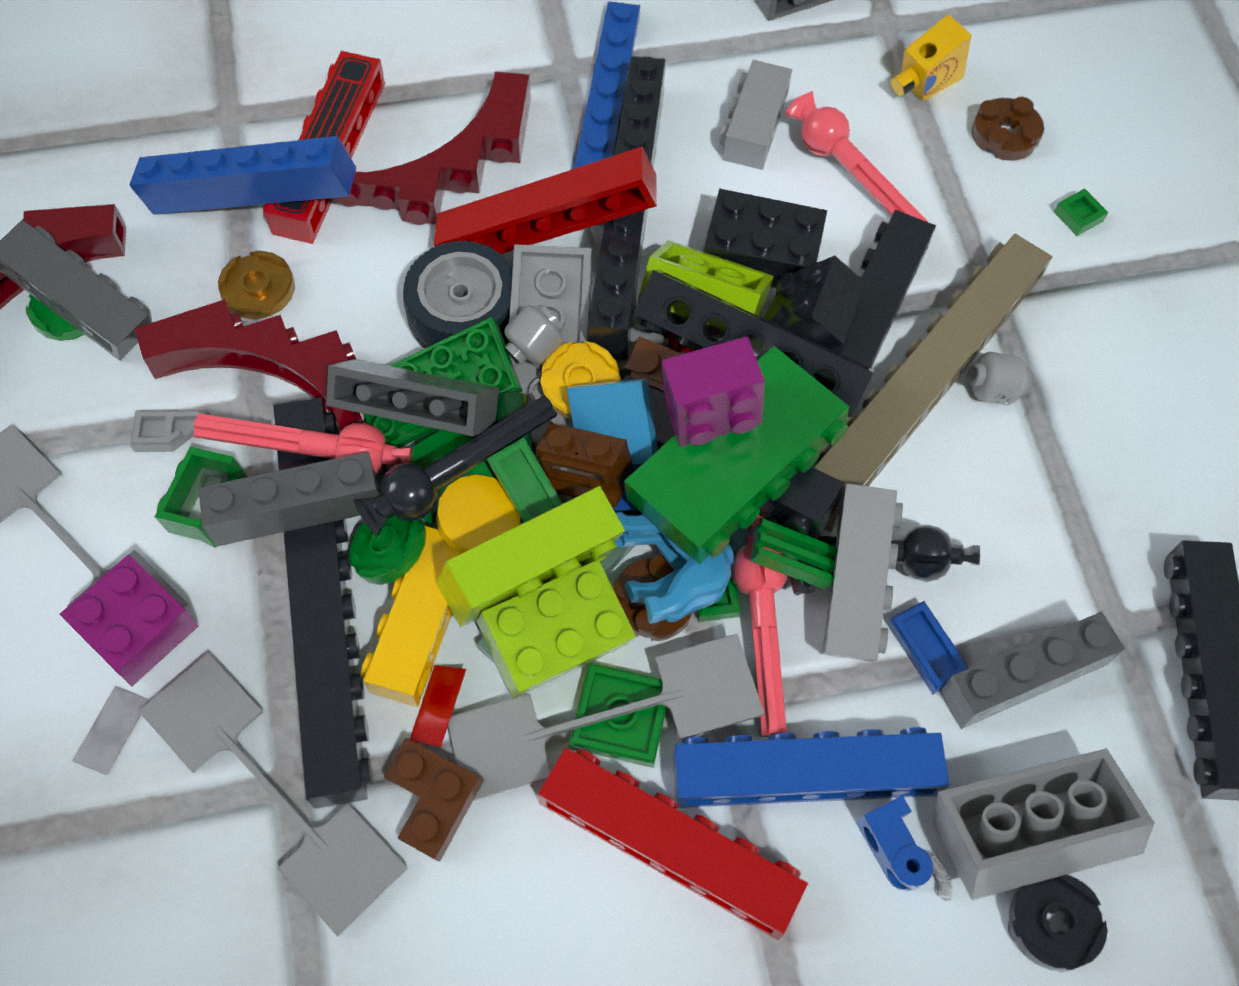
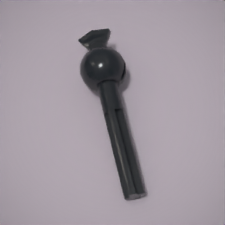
[354,395,557,537]
[807,525,980,582]

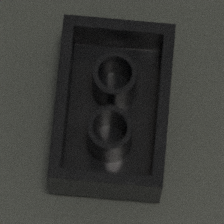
[703,188,828,288]

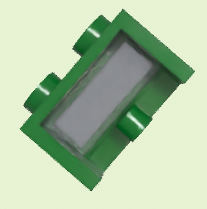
[154,447,248,548]

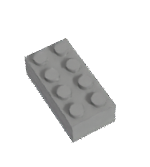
[933,748,1155,900]

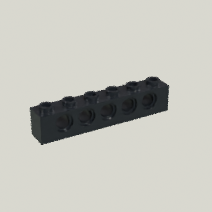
[633,269,874,417]

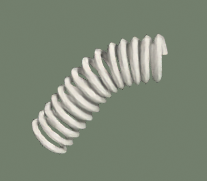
[931,855,953,901]

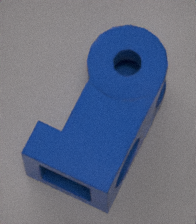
[856,795,933,891]

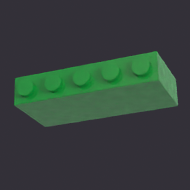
[624,346,849,565]

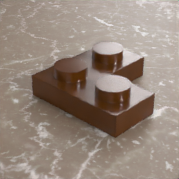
[384,738,484,862]

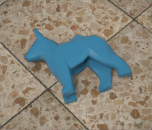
[615,512,734,624]

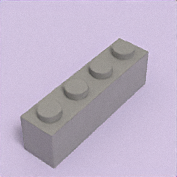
[822,484,903,662]

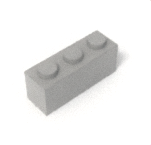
[719,59,793,170]

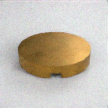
[218,250,295,320]

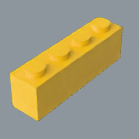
[361,526,464,708]

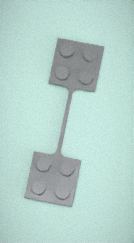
[0,424,189,608]
[448,634,764,801]
[138,653,408,936]

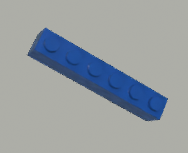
[129,136,357,215]
[673,727,950,808]

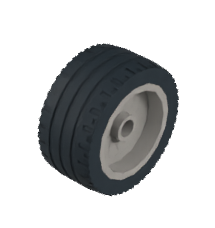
[403,241,513,348]

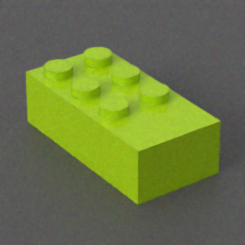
[436,486,625,628]

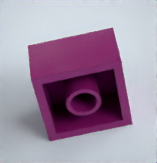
[662,336,765,447]
[59,554,199,687]

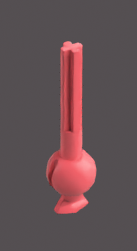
[785,91,928,222]
[193,413,413,474]
[731,515,788,737]

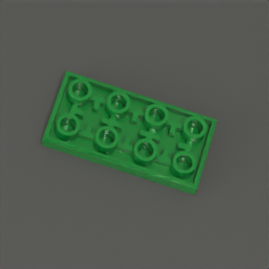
[364,317,523,448]

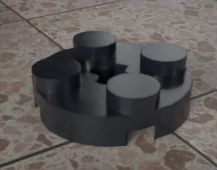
[1008,874,1108,972]

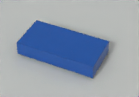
[887,601,969,694]

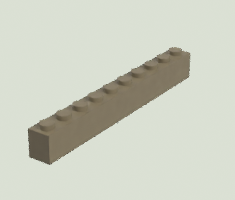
[814,233,1053,533]

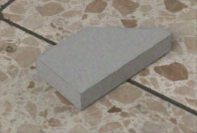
[130,410,211,452]

